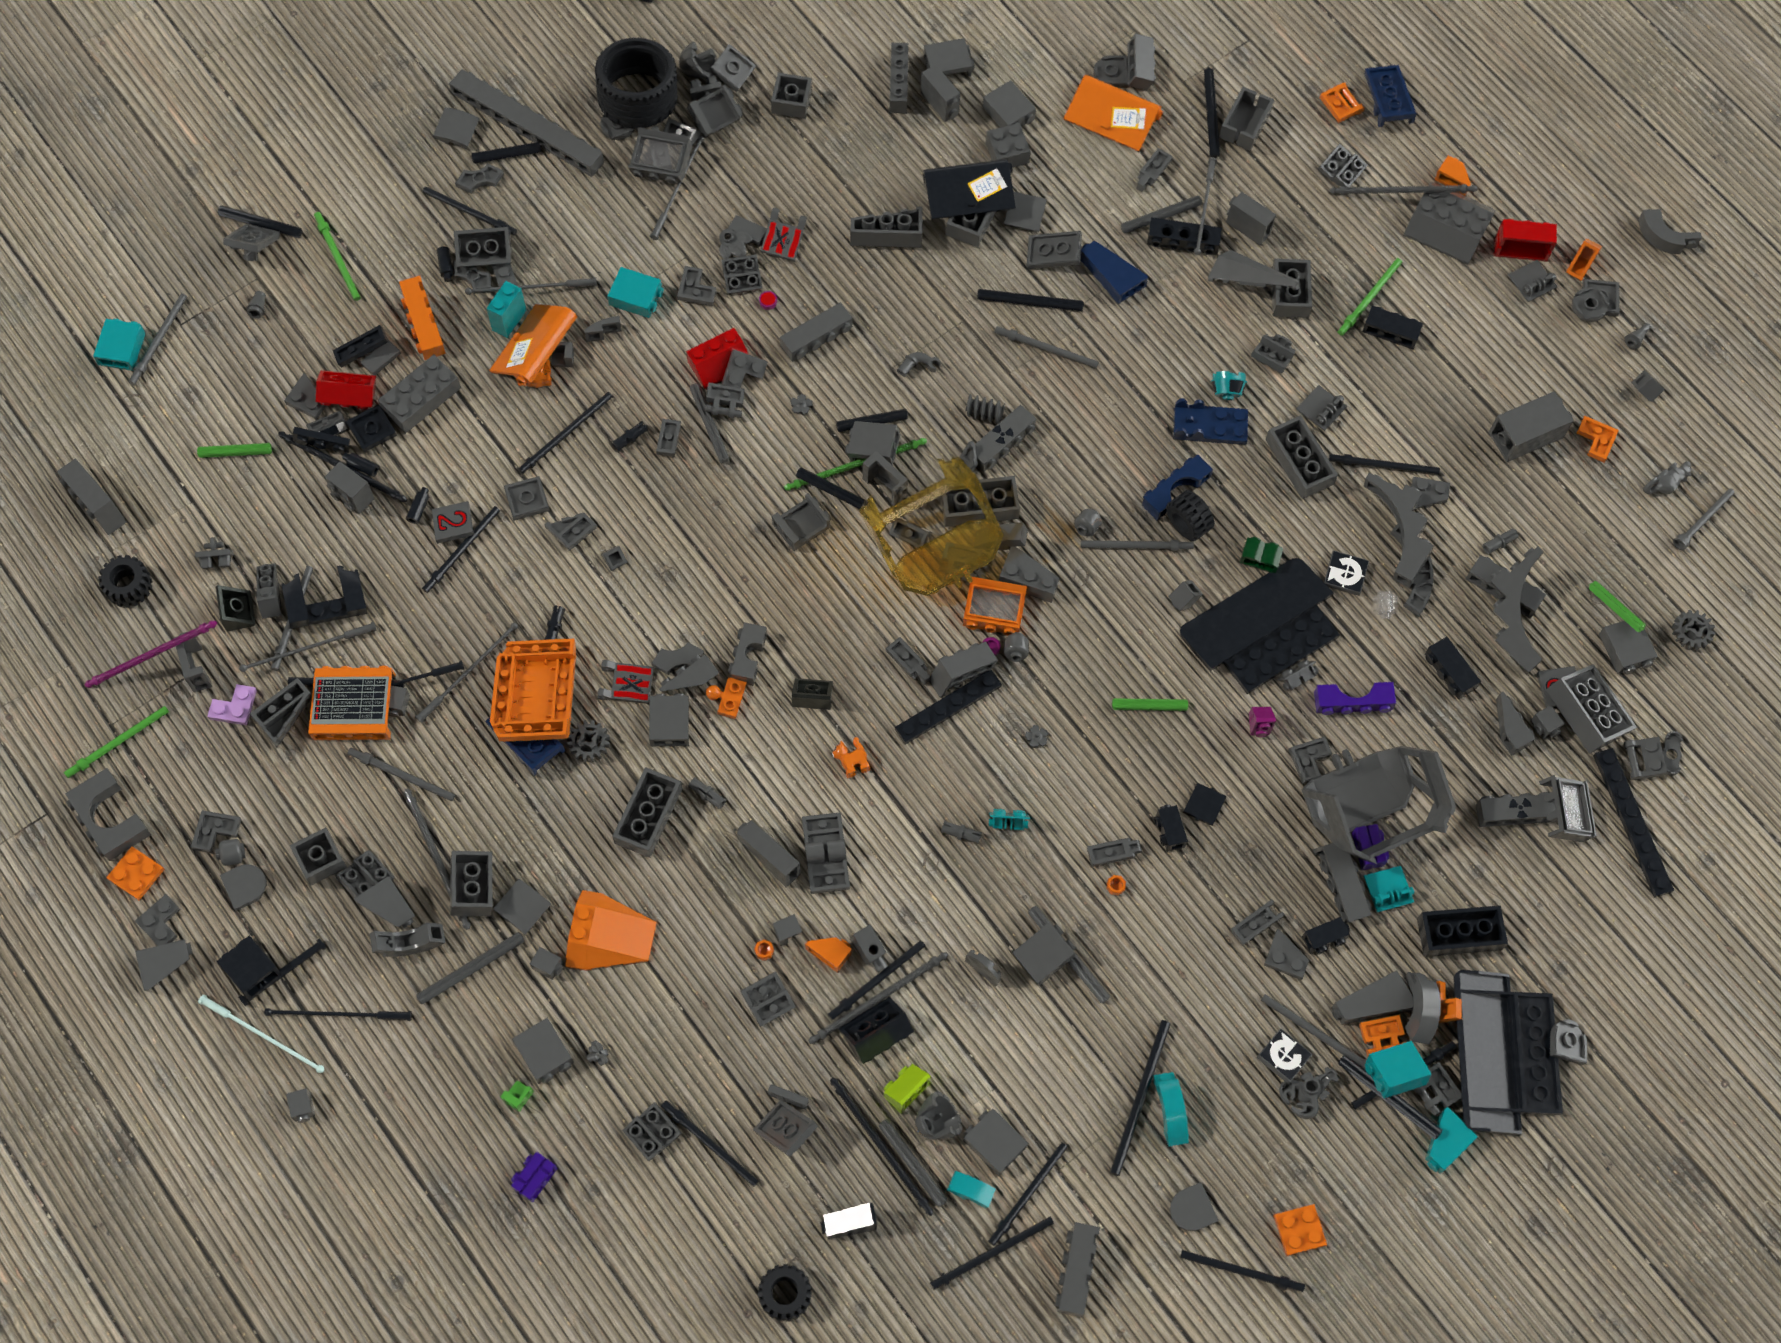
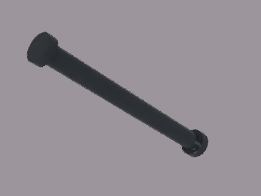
[238,938,327,1007]

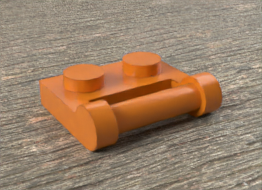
[1320,82,1365,123]

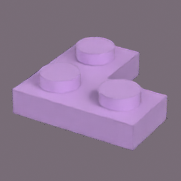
[207,684,257,726]

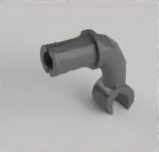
[897,352,941,377]

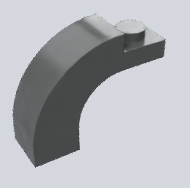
[1638,209,1702,254]
[369,922,446,957]
[1405,972,1441,1044]

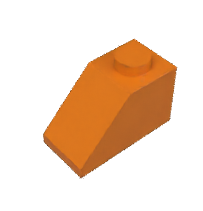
[1434,155,1471,196]
[1566,238,1602,281]
[805,937,852,973]

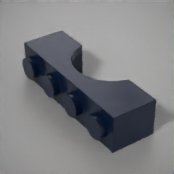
[1142,454,1213,521]

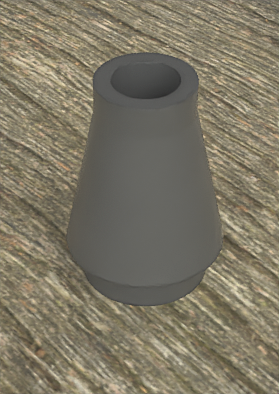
[246,291,266,319]

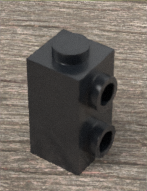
[1154,804,1188,852]
[1302,917,1350,954]

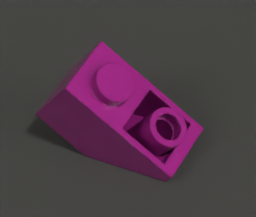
[1249,707,1276,738]

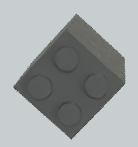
[1488,391,1573,462]

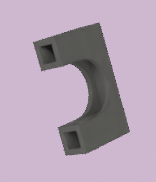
[65,768,151,861]

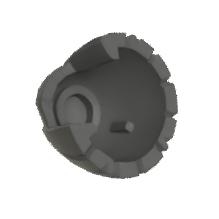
[679,42,717,79]
[915,1091,963,1140]

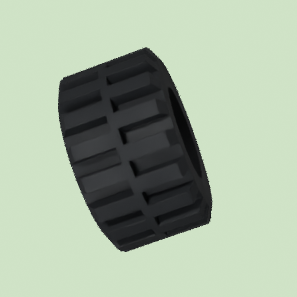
[1166,490,1215,542]
[98,555,153,608]
[758,1264,812,1321]

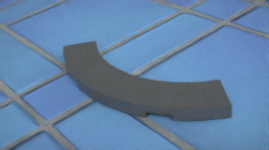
[1390,524,1434,617]

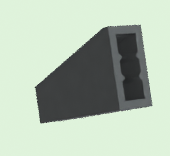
[737,820,801,888]
[1331,970,1414,1025]

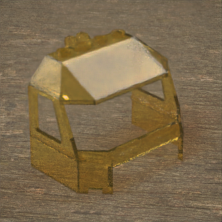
[859,457,1004,596]

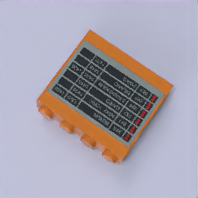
[308,666,396,740]

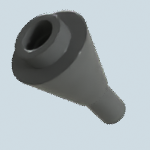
[1624,323,1651,349]

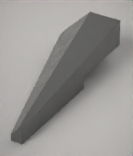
[1208,250,1300,290]

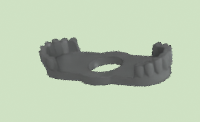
[1662,731,1683,776]

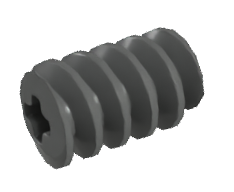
[965,394,1005,424]

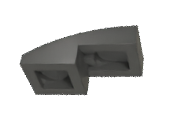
[584,316,622,342]

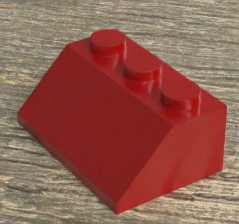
[686,328,748,390]
[315,370,376,409]

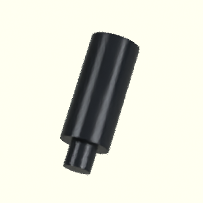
[437,247,453,282]
[342,452,379,477]
[406,487,429,524]

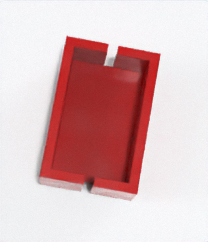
[1494,219,1557,262]

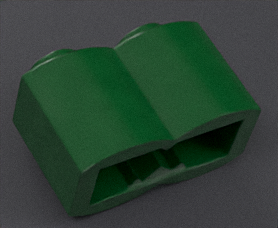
[1240,537,1283,573]

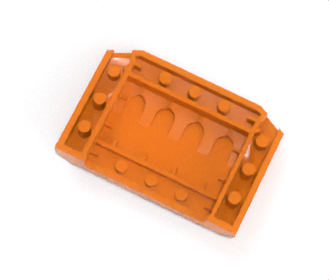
[490,638,576,742]

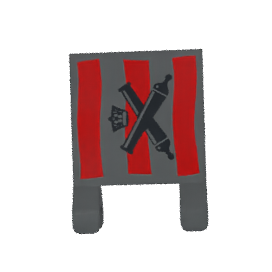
[760,207,807,262]
[597,660,654,704]

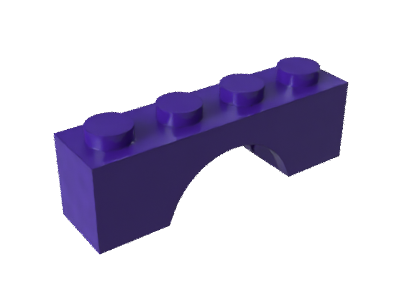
[1314,682,1396,715]

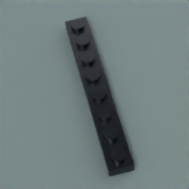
[1593,748,1674,898]

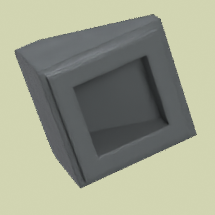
[601,545,628,571]

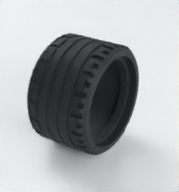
[595,38,678,129]

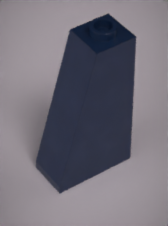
[1080,241,1148,304]

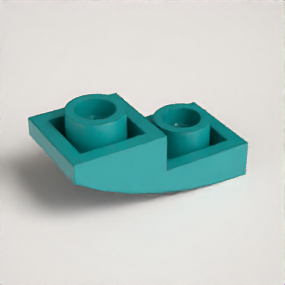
[947,1171,996,1208]

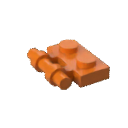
[1359,1015,1406,1056]

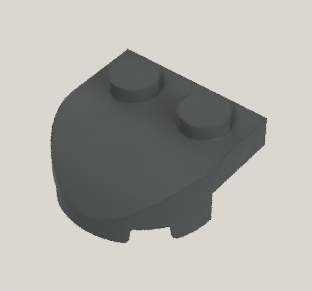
[1251,334,1295,373]

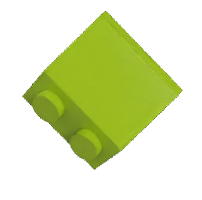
[883,1064,931,1114]

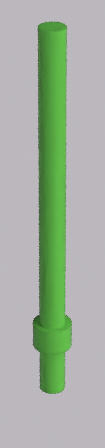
[314,212,361,301]
[1338,258,1402,336]
[64,706,169,778]

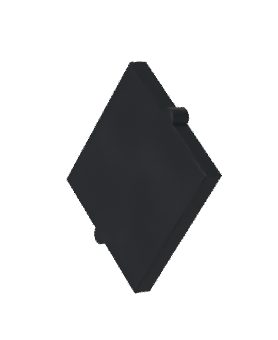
[1183,783,1227,826]

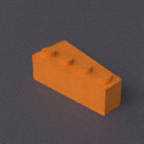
[399,275,446,360]

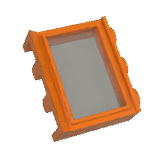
[963,577,1027,636]

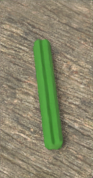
[197,443,272,458]
[1589,581,1646,633]
[1112,698,1188,711]

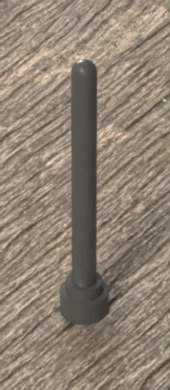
[1673,489,1734,550]

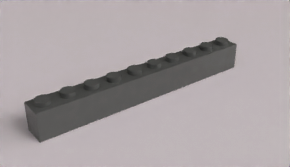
[449,69,604,177]

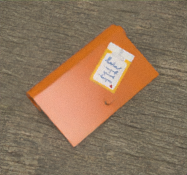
[1063,74,1163,152]
[489,304,577,386]

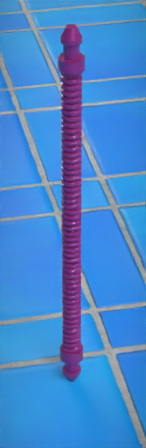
[84,621,217,688]

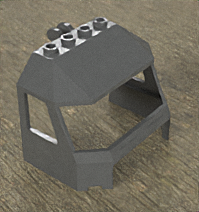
[1302,746,1456,864]

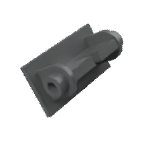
[1277,659,1319,691]

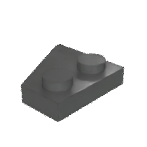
[1411,476,1450,509]
[544,512,597,551]

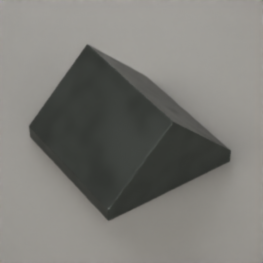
[216,585,256,632]
[792,678,833,710]

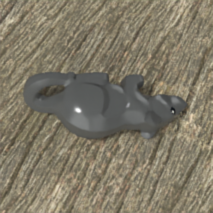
[1643,461,1691,494]

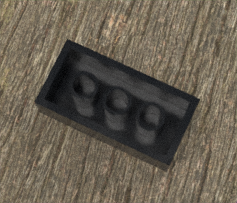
[1417,905,1508,957]

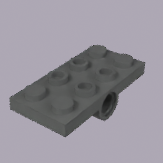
[802,812,850,894]

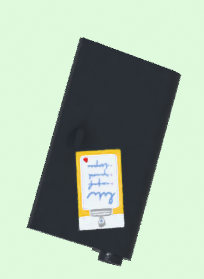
[923,159,1016,220]

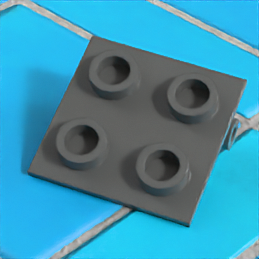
[1508,260,1558,302]
[1296,385,1347,431]

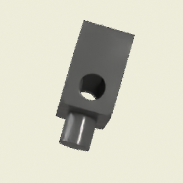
[850,924,888,973]

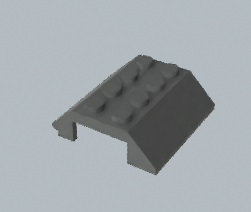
[1404,182,1496,265]

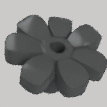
[587,1040,609,1066]

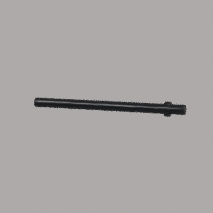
[518,392,613,473]
[930,1216,1054,1290]

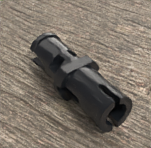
[612,421,648,452]
[544,605,565,640]

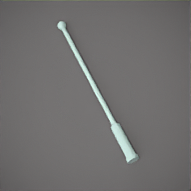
[198,994,324,1073]

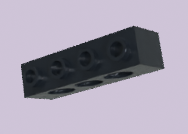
[1147,217,1222,255]

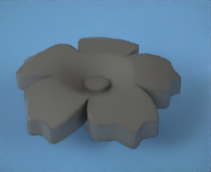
[790,394,813,415]
[1025,725,1048,748]

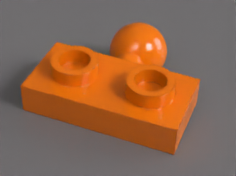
[706,677,747,719]

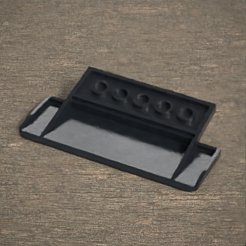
[1180,558,1340,694]
[1453,970,1563,1136]

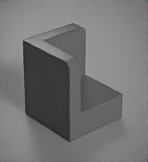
[551,342,574,367]
[1631,370,1665,402]
[773,914,802,946]

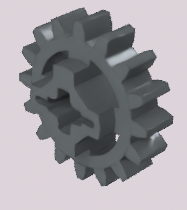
[1672,610,1715,651]
[568,720,610,762]

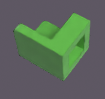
[500,1081,534,1112]

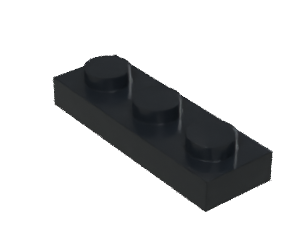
[332,325,388,368]
[293,427,350,453]

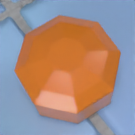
[1106,875,1126,896]
[754,939,774,961]

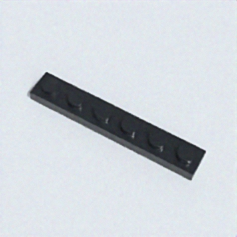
[895,670,1002,745]

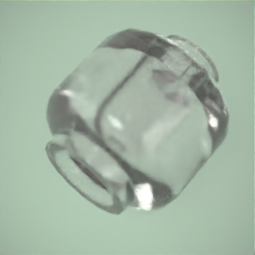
[1373,591,1398,619]

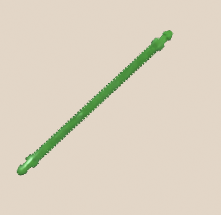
[784,438,927,491]

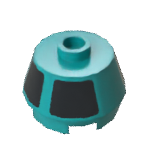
[1211,371,1247,400]

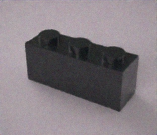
[1362,306,1423,350]
[1425,636,1481,700]

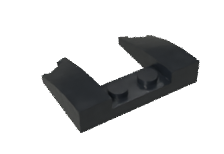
[281,566,367,629]

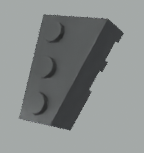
[999,546,1059,603]
[929,642,998,698]
[250,678,312,748]

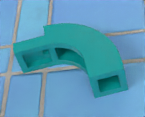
[1153,1072,1189,1146]

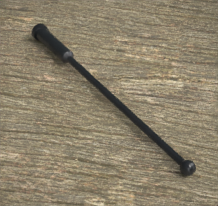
[391,660,465,686]
[264,1008,412,1021]

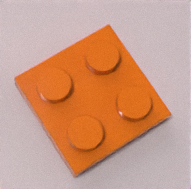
[106,846,165,901]
[1273,1204,1327,1256]

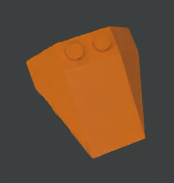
[565,890,657,971]

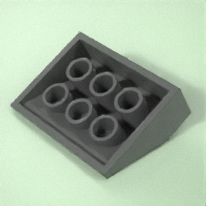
[1546,664,1637,754]

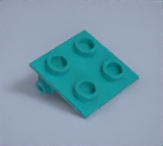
[989,809,1030,830]
[1364,866,1414,913]

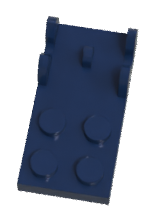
[1364,65,1417,127]
[1173,398,1248,445]
[485,718,565,776]

